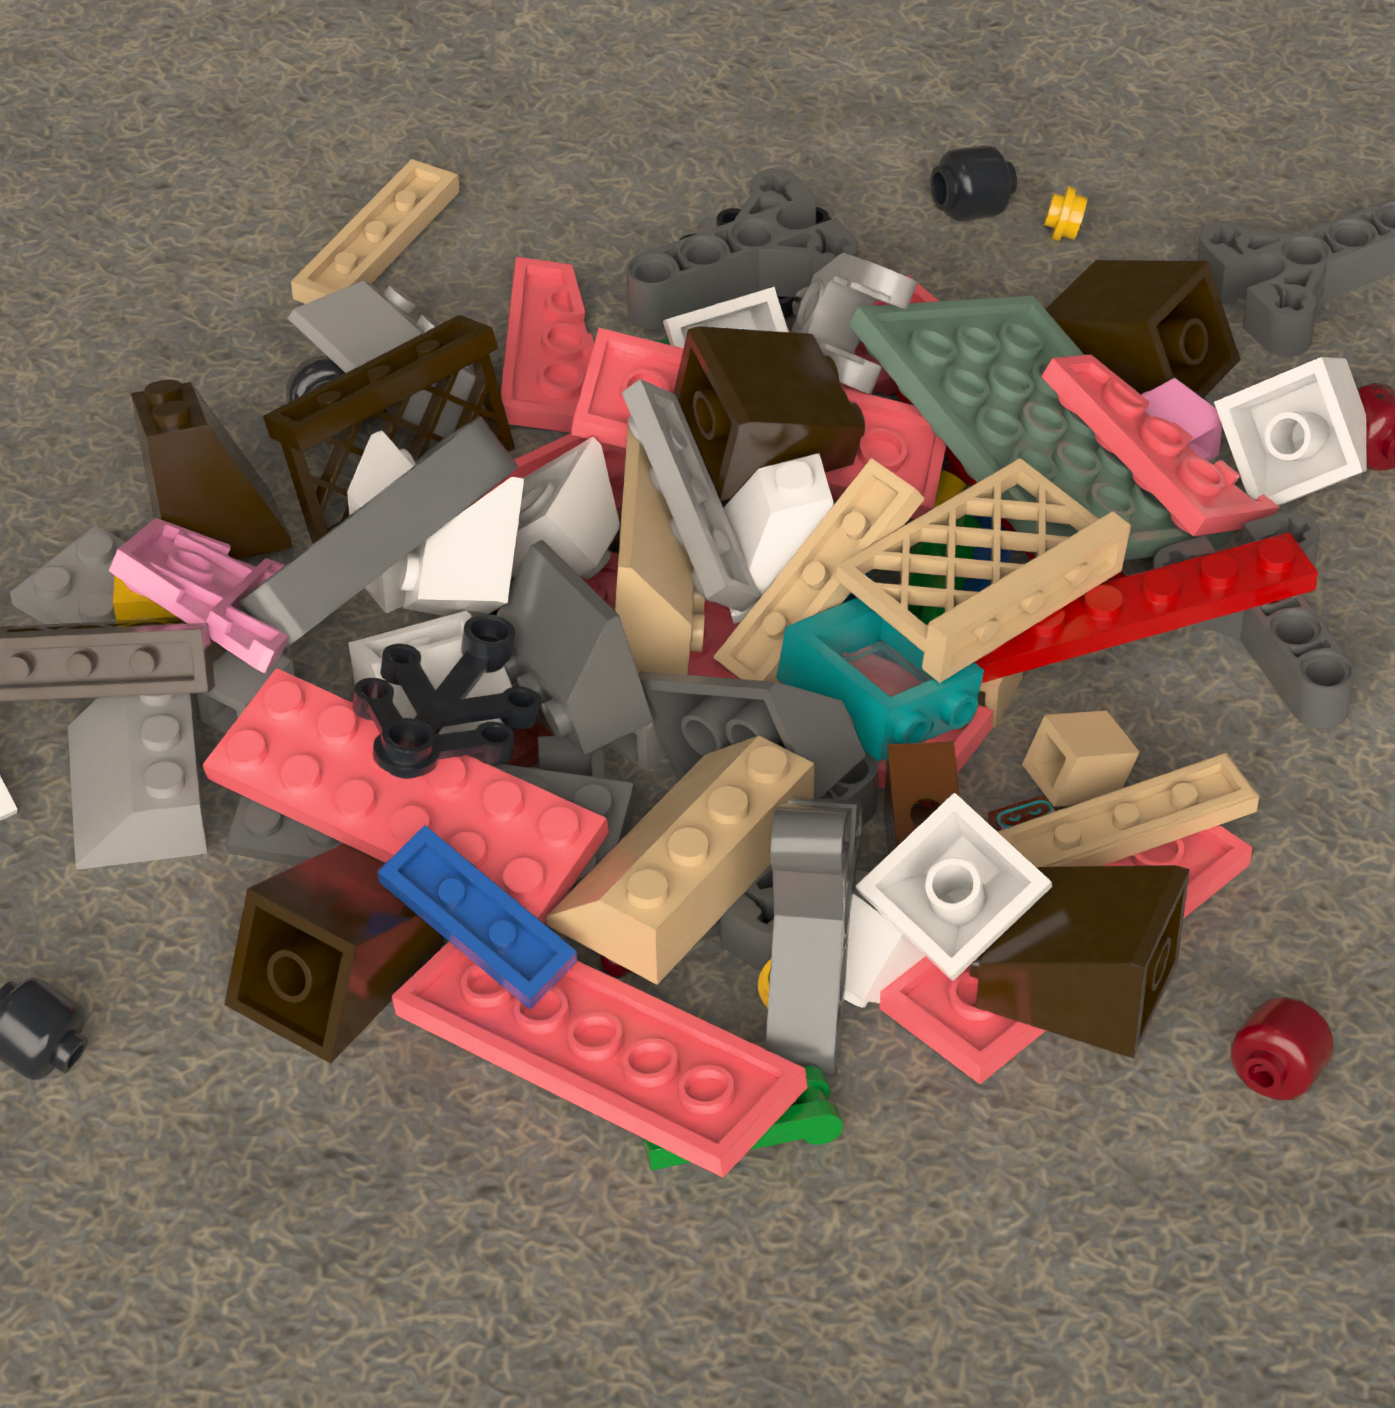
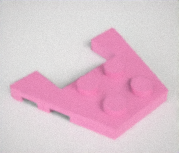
[109,518,289,673]

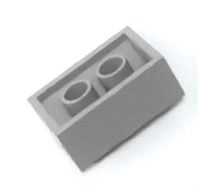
[287,281,484,438]
[68,693,208,870]

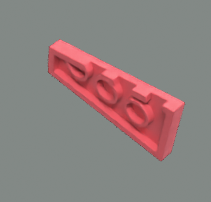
[500,257,594,433]
[1041,354,1280,537]

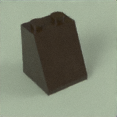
[1045,260,1241,399]
[673,326,865,501]
[131,379,292,559]
[224,843,444,1064]
[969,865,1190,1059]

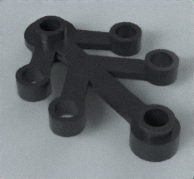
[352,614,541,779]

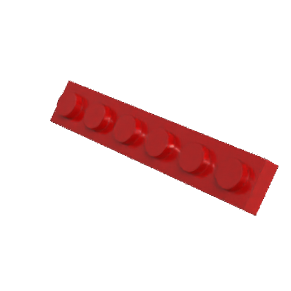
[974,532,1318,683]

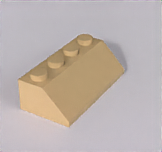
[615,424,705,675]
[546,736,814,985]

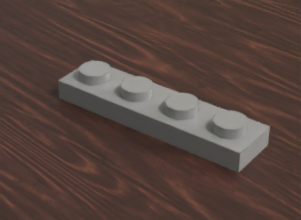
[621,379,760,612]

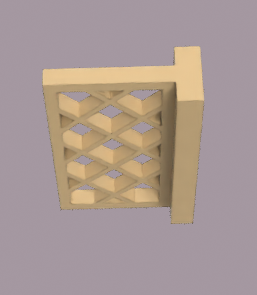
[835,458,1131,683]

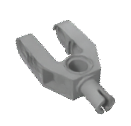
[792,252,918,395]

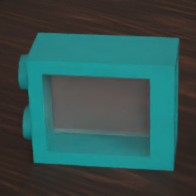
[776,598,984,762]

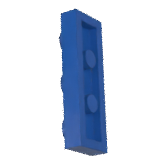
[378,825,577,1010]

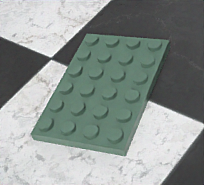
[849,295,1234,560]

